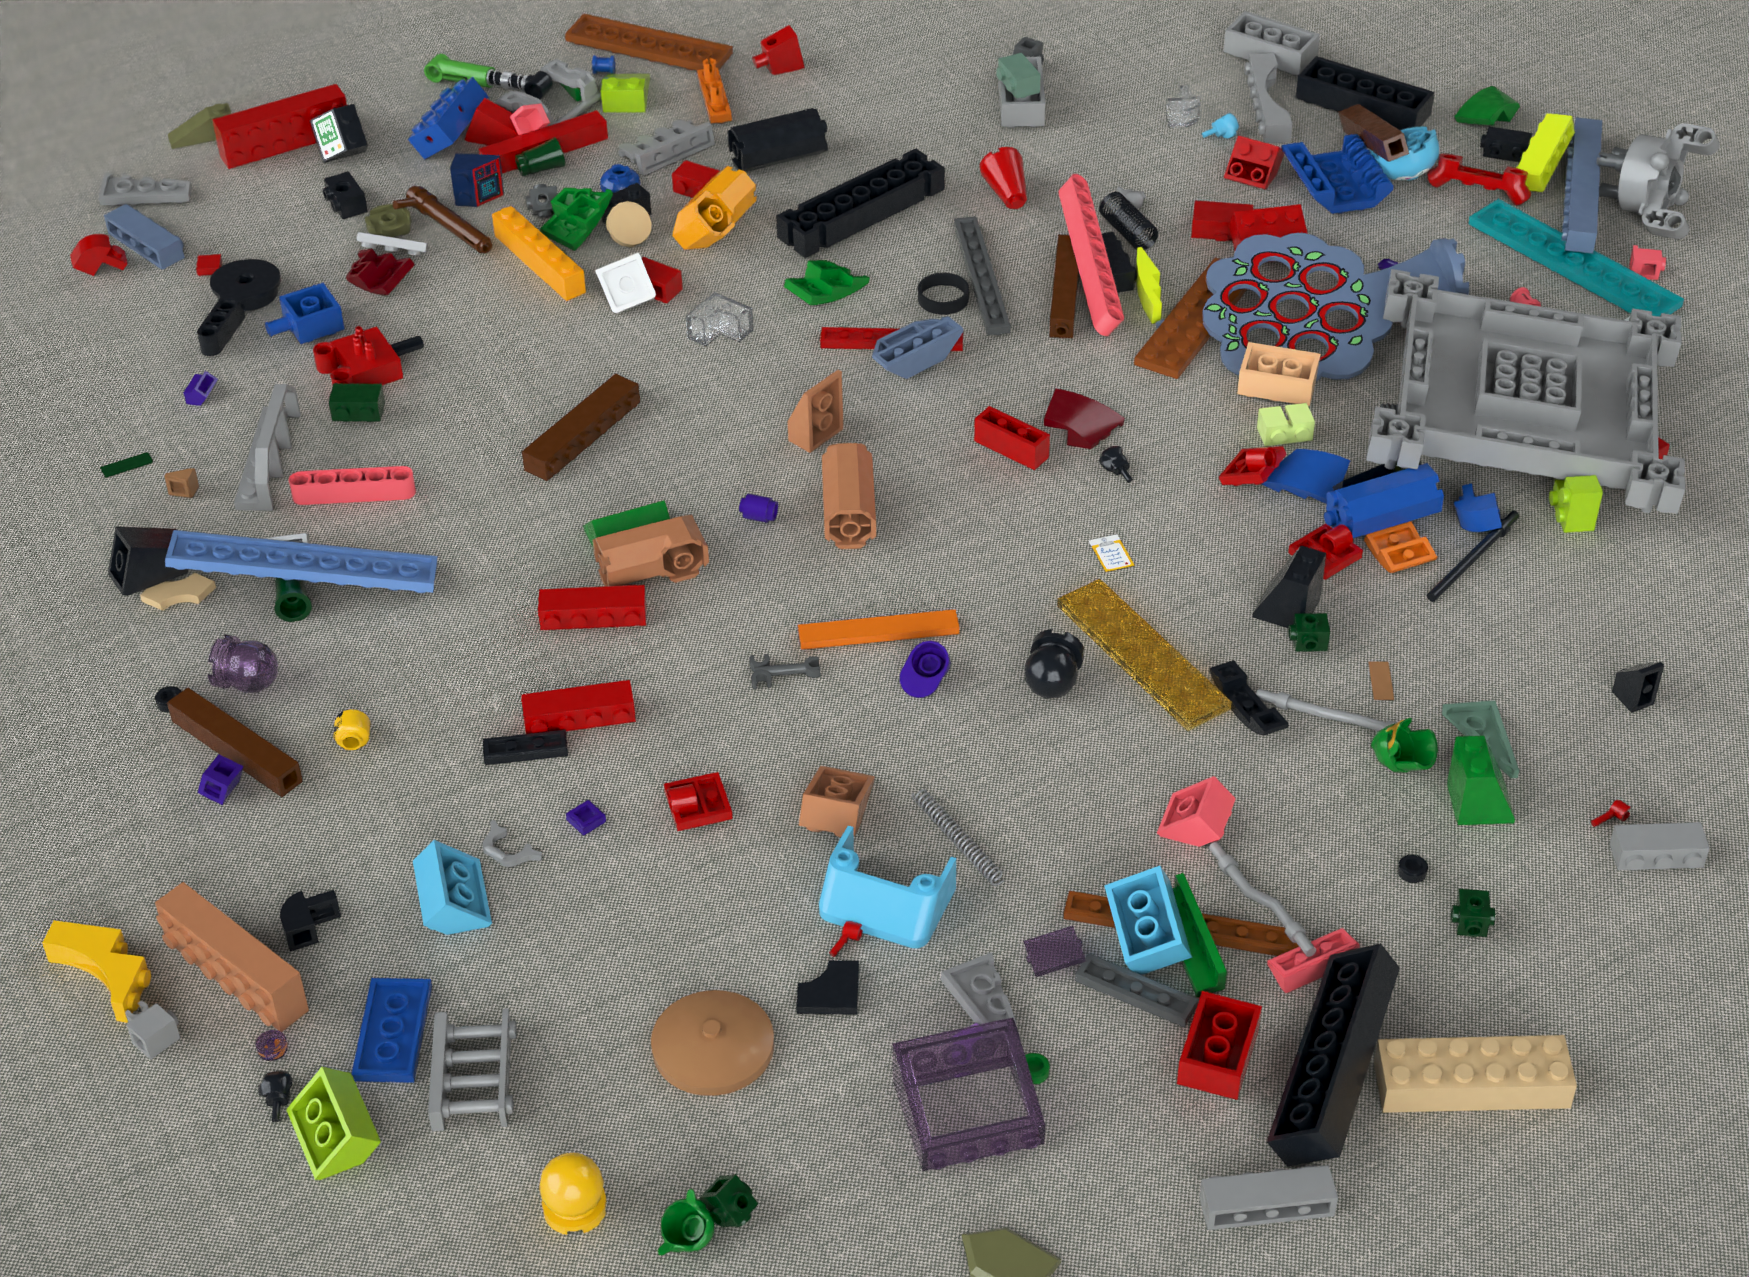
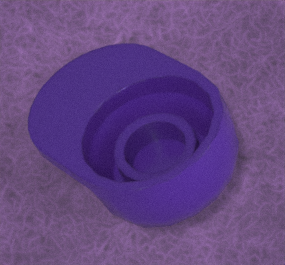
[900,641,951,698]

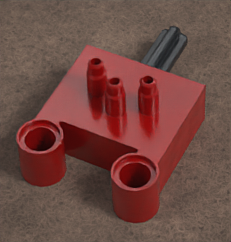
[313,326,424,387]

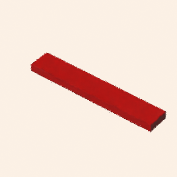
[820,327,963,351]

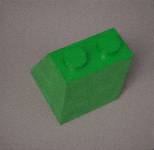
[1447,736,1515,825]

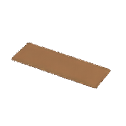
[1368,661,1394,700]

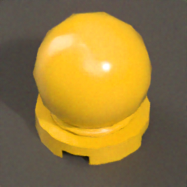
[539,1152,607,1234]

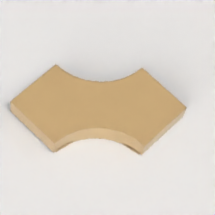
[140,573,216,610]

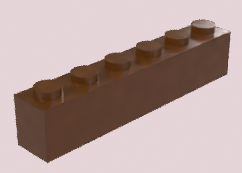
[522,373,640,481]

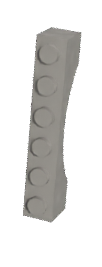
[1245,53,1292,143]

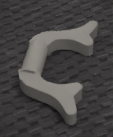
[482,820,542,867]

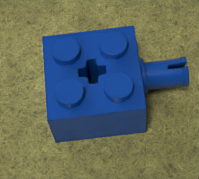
[265,282,345,344]

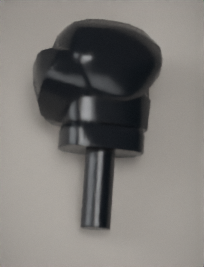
[1099,446,1133,483]

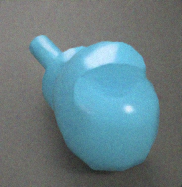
[1202,113,1239,138]

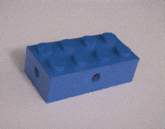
[408,77,489,160]

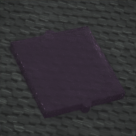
[1023,925,1086,977]

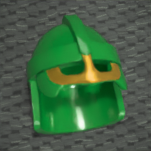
[1371,718,1438,773]

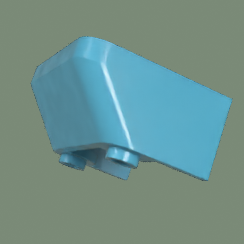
[819,825,956,948]

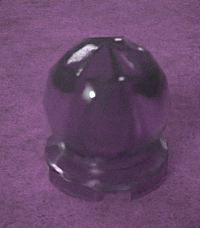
[208,634,278,693]

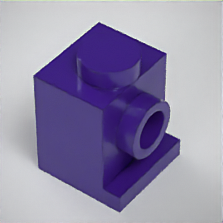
[198,754,244,805]

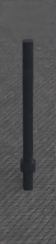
[1427,510,1520,602]

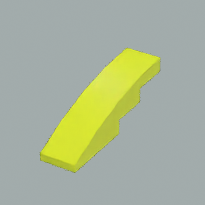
[1135,247,1162,324]

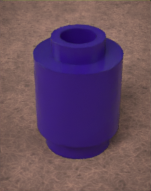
[739,493,778,523]

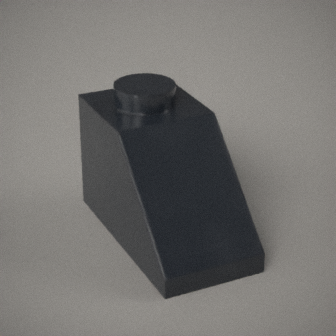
[1612,662,1664,713]

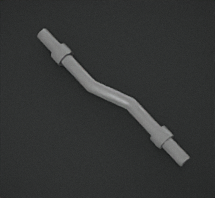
[1256,688,1413,731]
[1209,842,1316,957]

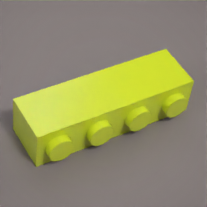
[1515,113,1575,192]

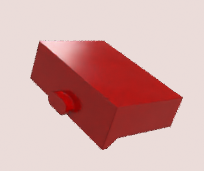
[1191,200,1254,241]

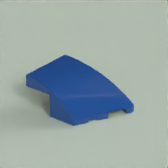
[1262,449,1350,504]

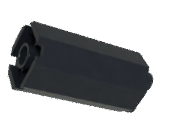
[727,108,828,172]

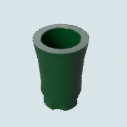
[515,137,565,176]
[274,578,312,622]

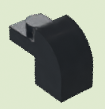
[280,890,341,952]

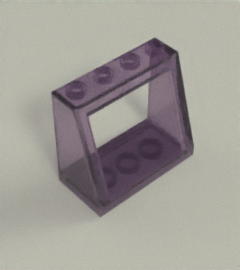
[892,1017,1045,1172]

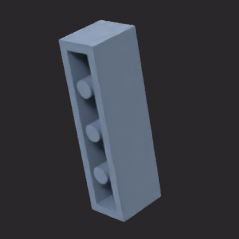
[104,204,185,270]

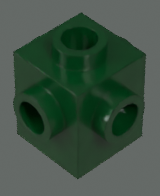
[1288,613,1330,652]
[1451,889,1495,937]
[699,1174,759,1228]

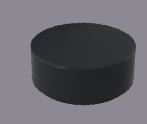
[155,686,182,712]
[1398,855,1428,883]

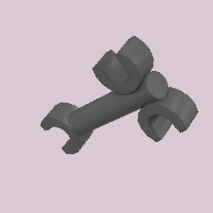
[749,654,821,689]

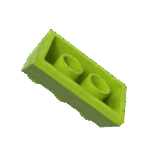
[286,1067,381,1180]

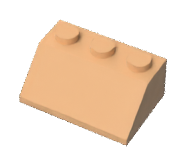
[1237,342,1321,406]

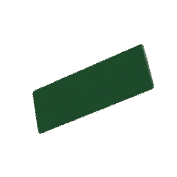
[100,452,153,478]

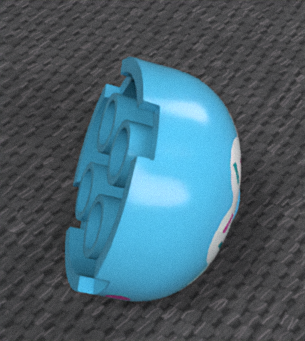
[1370,127,1440,181]

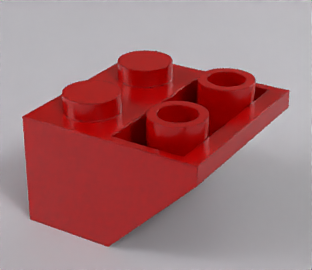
[1224,136,1284,190]

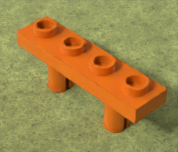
[697,58,732,124]

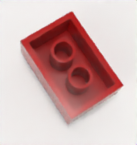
[1229,204,1308,262]
[1177,991,1262,1100]

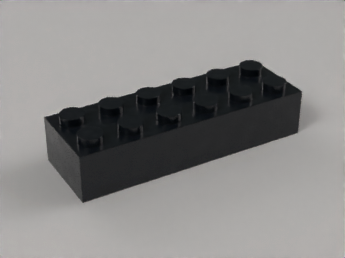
[1295,56,1435,130]

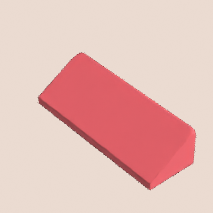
[1267,928,1360,993]

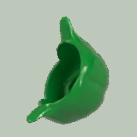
[657,1189,715,1255]

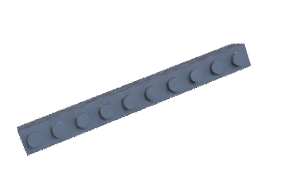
[1561,117,1602,254]

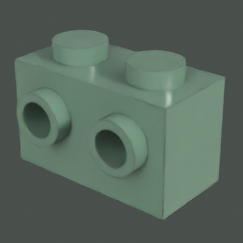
[996,53,1041,99]

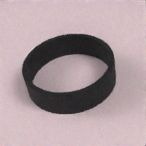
[918,273,969,315]

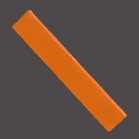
[798,609,960,650]

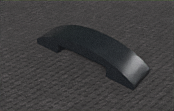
[1210,660,1289,736]

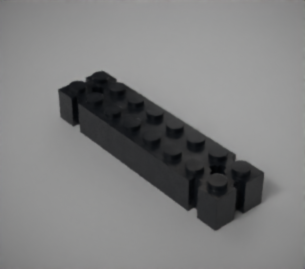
[776,148,945,258]

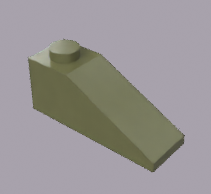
[167,103,232,149]

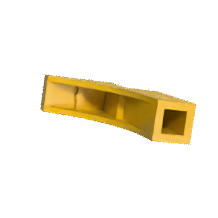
[42,920,151,1023]

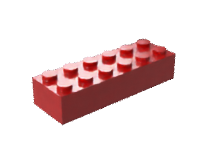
[212,84,347,169]

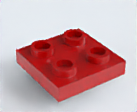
[1219,446,1287,486]
[1288,523,1363,580]
[664,772,733,832]

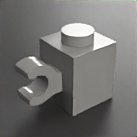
[125,1001,180,1060]

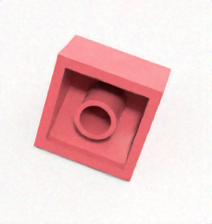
[1157,776,1236,847]

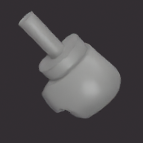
[1117,186,1146,209]

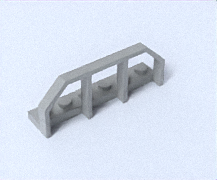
[234,384,301,511]

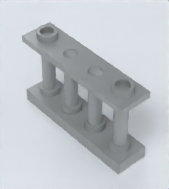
[428,1008,517,1131]

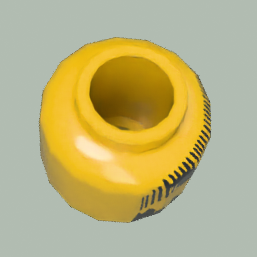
[333,709,370,750]

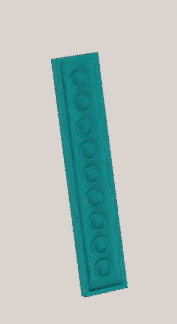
[1468,199,1684,317]

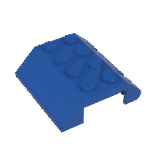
[1281,134,1394,214]

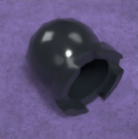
[1024,629,1084,699]

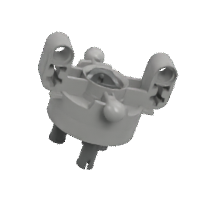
[1597,123,1720,239]

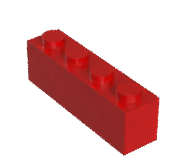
[538,585,647,630]
[521,680,636,734]

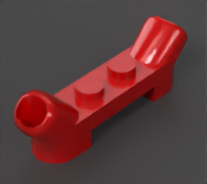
[1427,153,1531,206]

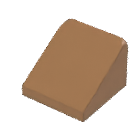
[164,468,199,498]

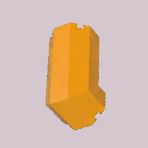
[672,166,757,250]

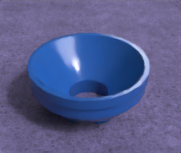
[600,164,641,193]

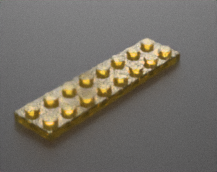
[1057,579,1232,731]

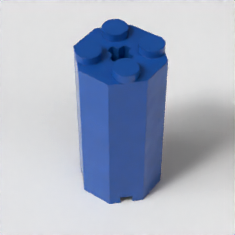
[1324,463,1444,538]

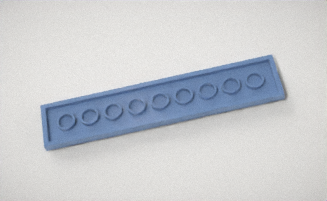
[165,530,438,593]

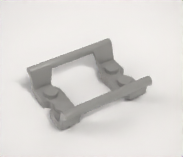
[495,59,602,127]

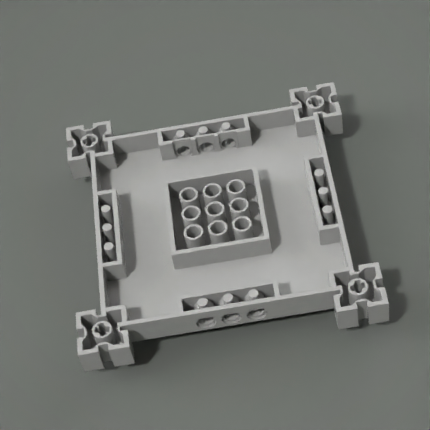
[1366,269,1685,514]

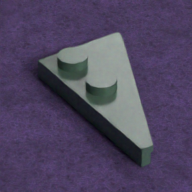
[1442,700,1519,778]

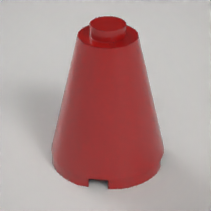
[979,147,1027,209]

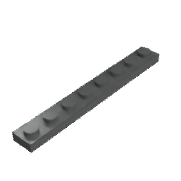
[954,216,1011,335]

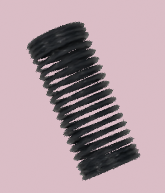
[1099,192,1158,250]

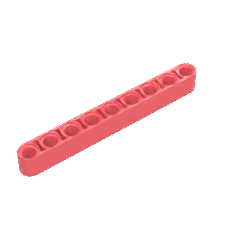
[1058,174,1124,336]

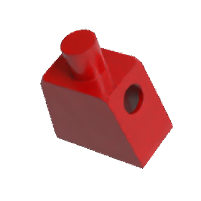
[752,25,805,75]

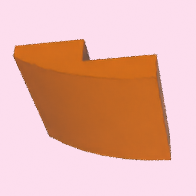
[1364,521,1437,573]

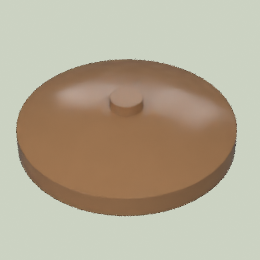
[651,990,774,1096]

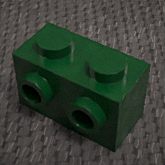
[329,384,385,422]

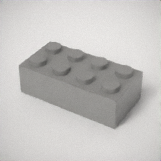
[1224,11,1320,75]
[998,57,1045,128]

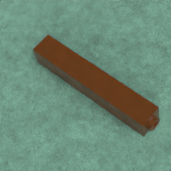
[1338,104,1409,162]
[1049,235,1079,338]
[167,688,303,797]

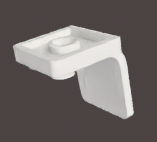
[595,252,656,314]

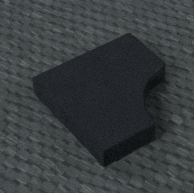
[796,960,859,1015]

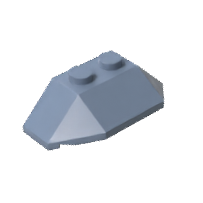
[872,316,963,379]

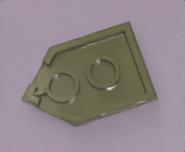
[961,1227,1062,1277]

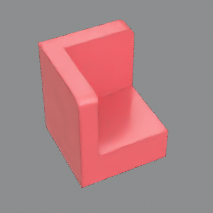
[510,104,550,135]

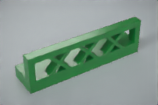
[1173,873,1227,997]

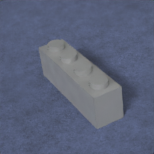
[1199,1165,1338,1231]

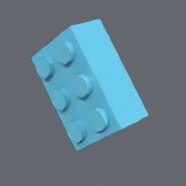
[1104,866,1192,975]

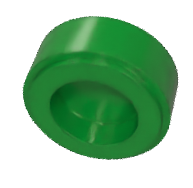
[1018,1053,1050,1084]

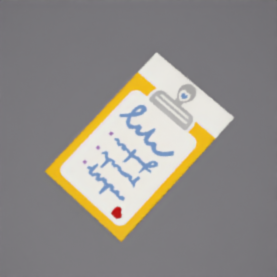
[1089,534,1135,572]

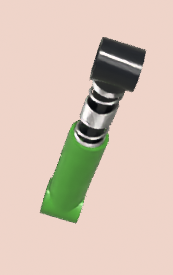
[424,54,553,99]

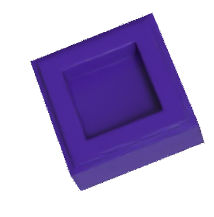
[566,800,606,836]

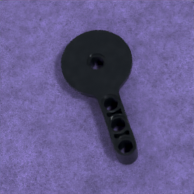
[197,259,281,356]

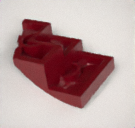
[346,248,415,295]
[1044,388,1125,449]

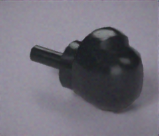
[258,1071,293,1122]

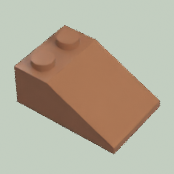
[787,370,843,453]
[799,766,875,837]

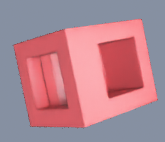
[1629,245,1666,280]

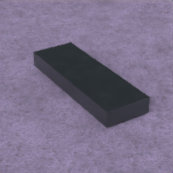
[483,730,568,765]

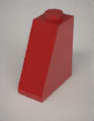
[464,98,519,145]

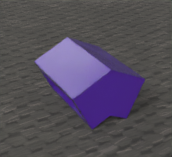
[184,371,218,406]

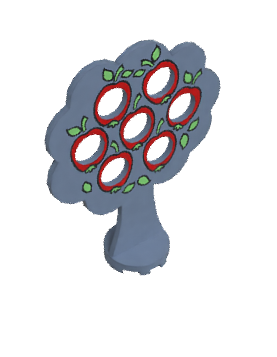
[1202,233,1469,382]

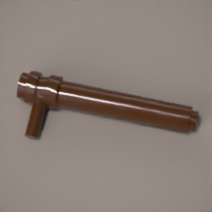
[392,185,492,253]

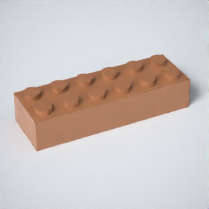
[155,882,309,1032]

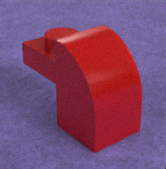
[70,234,128,276]

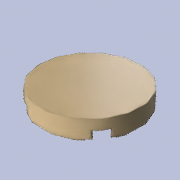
[606,201,652,247]

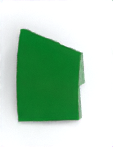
[1454,86,1520,125]
[540,187,613,251]
[784,260,870,305]

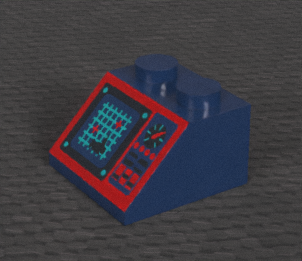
[450,153,504,207]

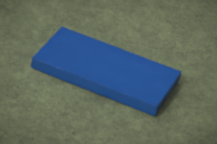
[352,978,432,1083]

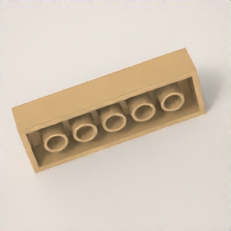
[1374,1035,1577,1113]

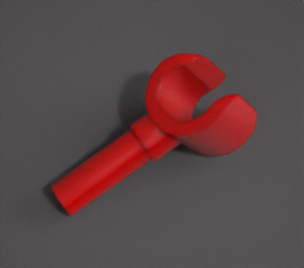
[1591,800,1631,827]
[829,921,863,957]

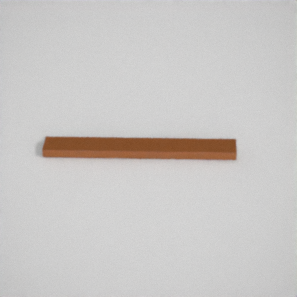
[1063,891,1299,956]

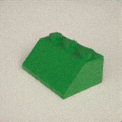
[583,500,670,546]

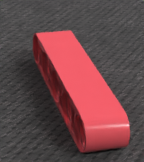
[289,466,416,505]

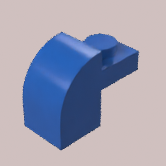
[1454,483,1502,532]

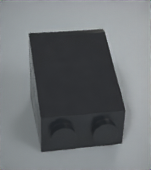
[108,527,189,596]
[1252,546,1326,628]

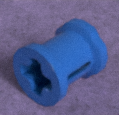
[592,55,616,74]

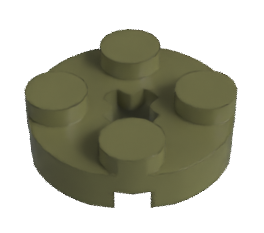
[365,204,411,237]

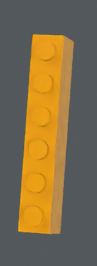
[492,206,586,301]

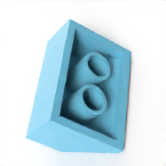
[413,840,492,935]

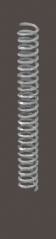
[911,789,1004,886]

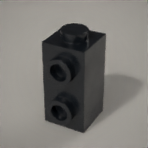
[1480,126,1533,162]

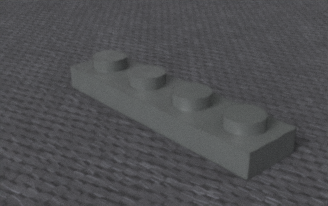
[1075,953,1198,1028]

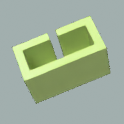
[1257,403,1315,446]

